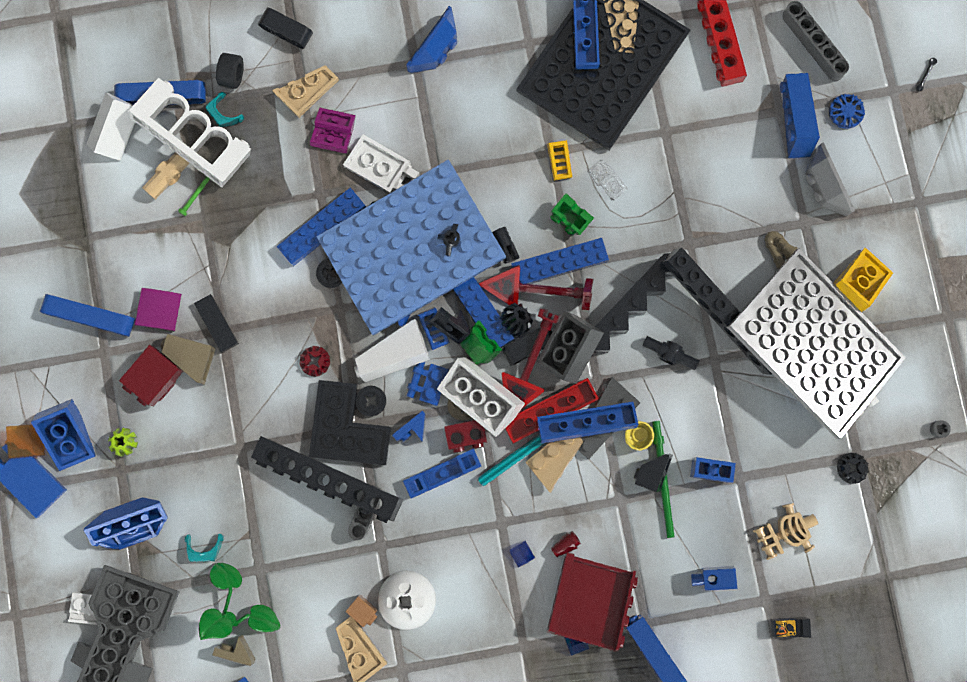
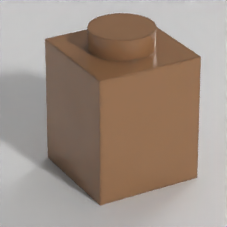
[345,594,378,627]

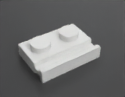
[68,592,97,625]

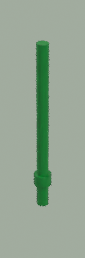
[652,421,675,538]

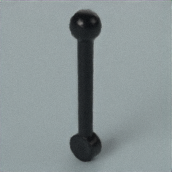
[916,58,937,92]

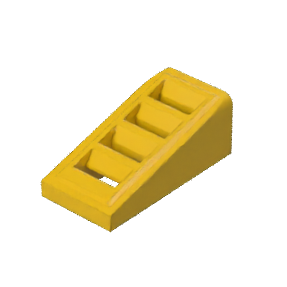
[547,140,573,181]

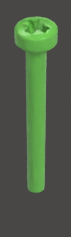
[178,176,210,216]

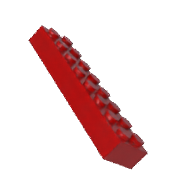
[505,378,599,444]

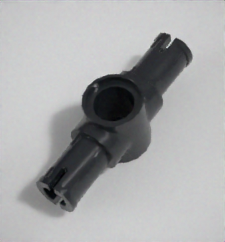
[642,336,700,370]

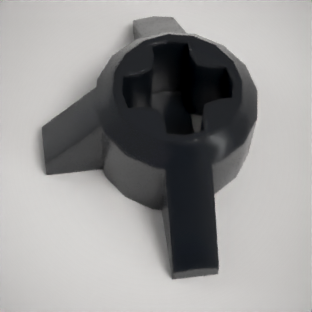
[437,223,461,256]

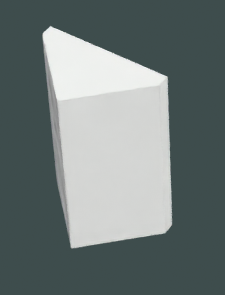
[86,93,135,160]

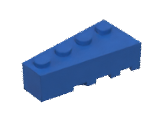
[780,73,820,158]

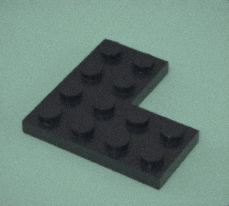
[309,380,391,466]

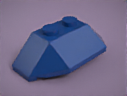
[406,6,458,73]
[83,497,168,550]

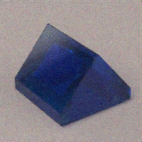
[509,541,535,568]
[564,637,589,656]

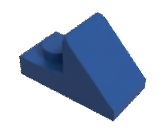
[392,411,426,442]

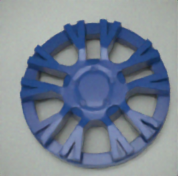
[829,94,865,129]

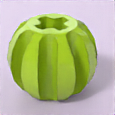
[108,427,138,457]

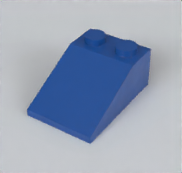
[31,399,96,471]

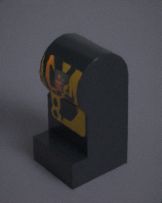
[771,617,811,638]

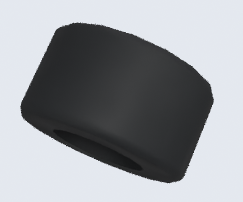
[216,53,244,89]

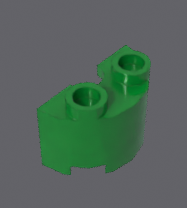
[550,194,594,236]
[460,320,502,365]

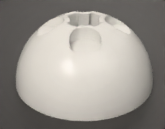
[378,570,436,630]

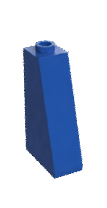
[626,614,687,682]

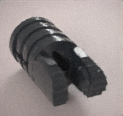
[492,227,520,264]

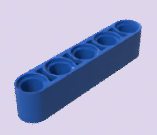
[114,80,206,105]
[40,294,135,337]

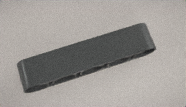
[782,1,849,81]

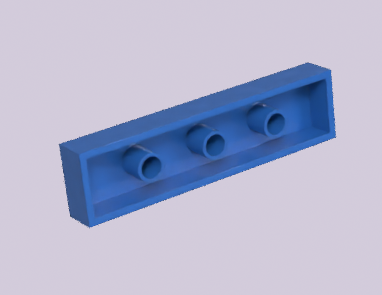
[572,0,600,69]
[277,187,366,267]
[511,238,609,284]
[453,277,515,348]
[537,402,639,444]

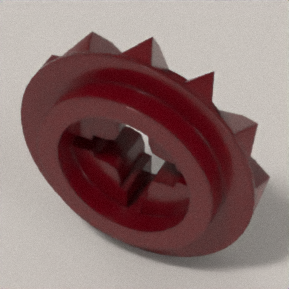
[299,346,330,377]

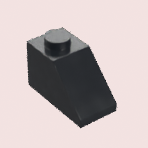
[634,453,673,492]

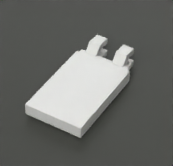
[343,134,420,194]

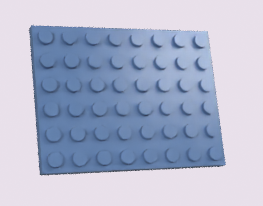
[317,159,507,336]

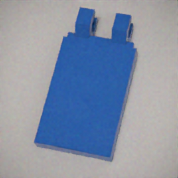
[0,442,67,518]

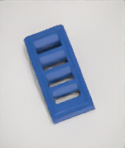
[417,307,450,350]

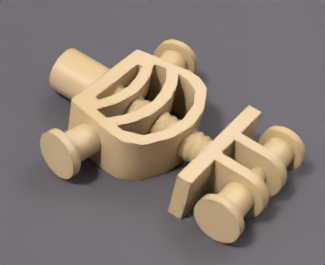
[753,503,818,560]

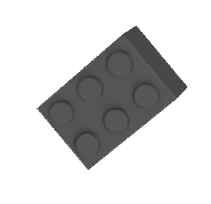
[537,311,604,384]

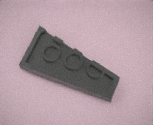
[578,377,640,460]

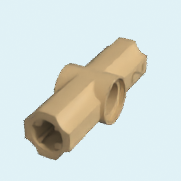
[142,152,189,200]

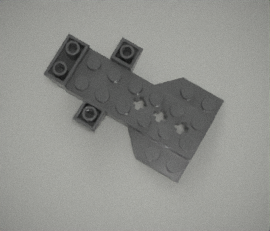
[70,565,180,682]

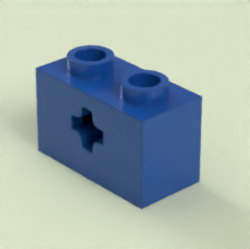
[690,457,736,483]

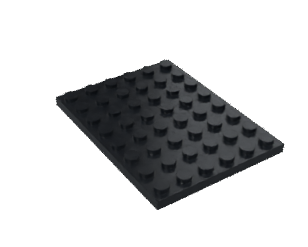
[516,0,691,151]

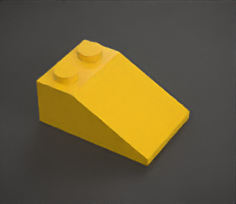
[834,248,893,312]

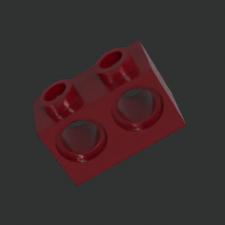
[444,420,487,453]

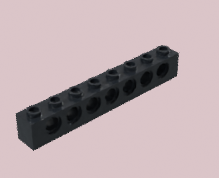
[661,247,772,375]
[251,436,404,523]

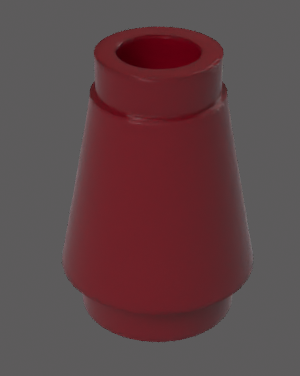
[551,531,581,558]

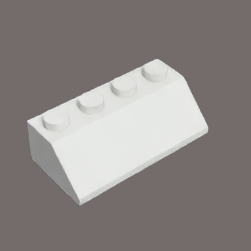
[437,357,525,437]

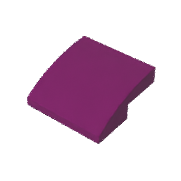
[310,107,356,154]
[135,288,182,332]

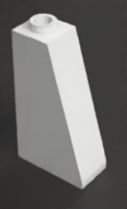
[354,319,430,382]

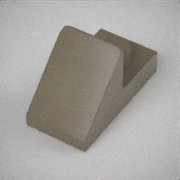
[212,635,256,666]

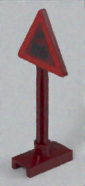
[479,265,594,310]
[501,309,562,408]

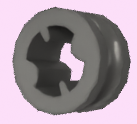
[930,420,951,438]

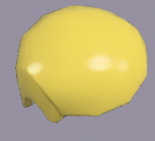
[625,421,654,451]

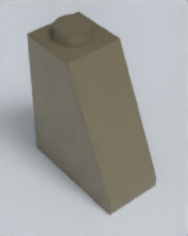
[161,334,216,385]

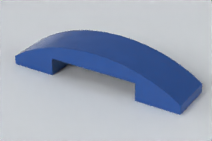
[403,449,482,499]

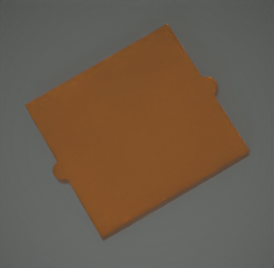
[5,425,45,459]

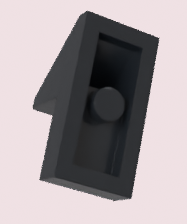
[429,307,470,345]

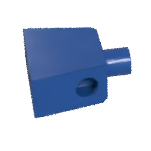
[691,566,738,590]

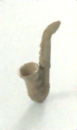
[764,231,798,269]

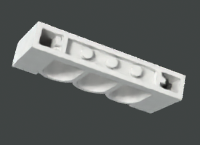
[129,78,251,187]

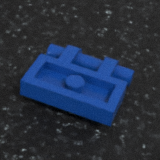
[406,362,449,406]

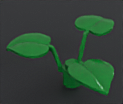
[199,563,281,640]

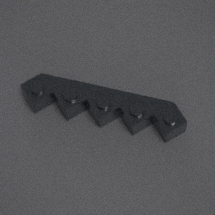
[593,253,673,353]

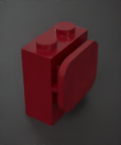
[119,345,184,407]

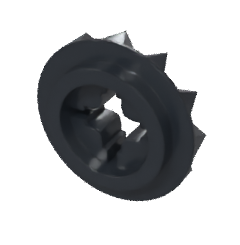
[316,258,342,289]
[356,385,387,416]
[837,453,869,484]

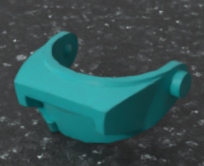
[206,92,244,127]
[185,534,224,562]

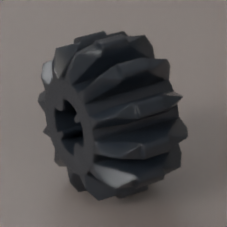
[500,303,533,336]

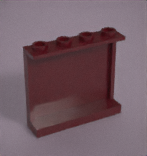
[546,552,638,651]

